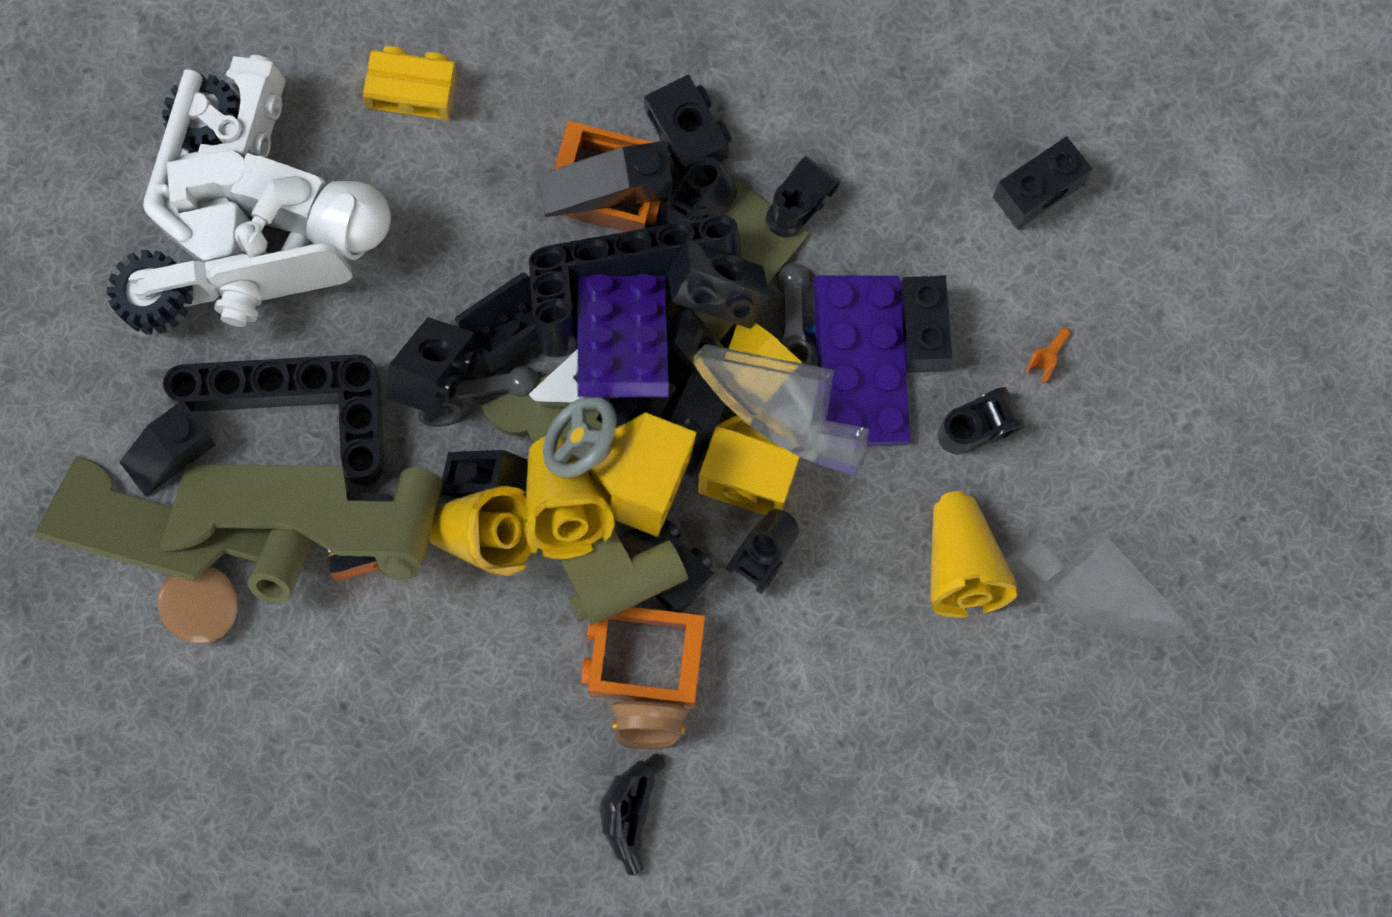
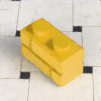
[363,46,457,121]

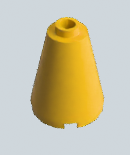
[524,436,615,559]
[429,486,538,576]
[930,491,1017,618]

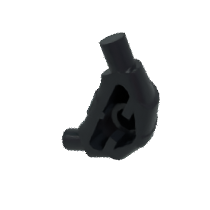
[599,753,666,876]

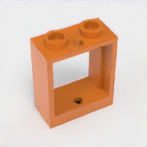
[554,120,673,232]
[581,607,705,709]

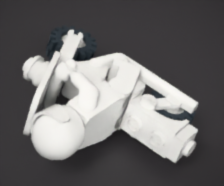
[107,55,391,335]

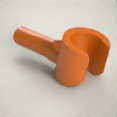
[1026,328,1071,383]

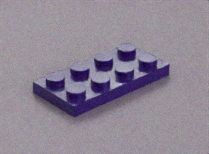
[577,274,668,397]
[812,275,911,446]

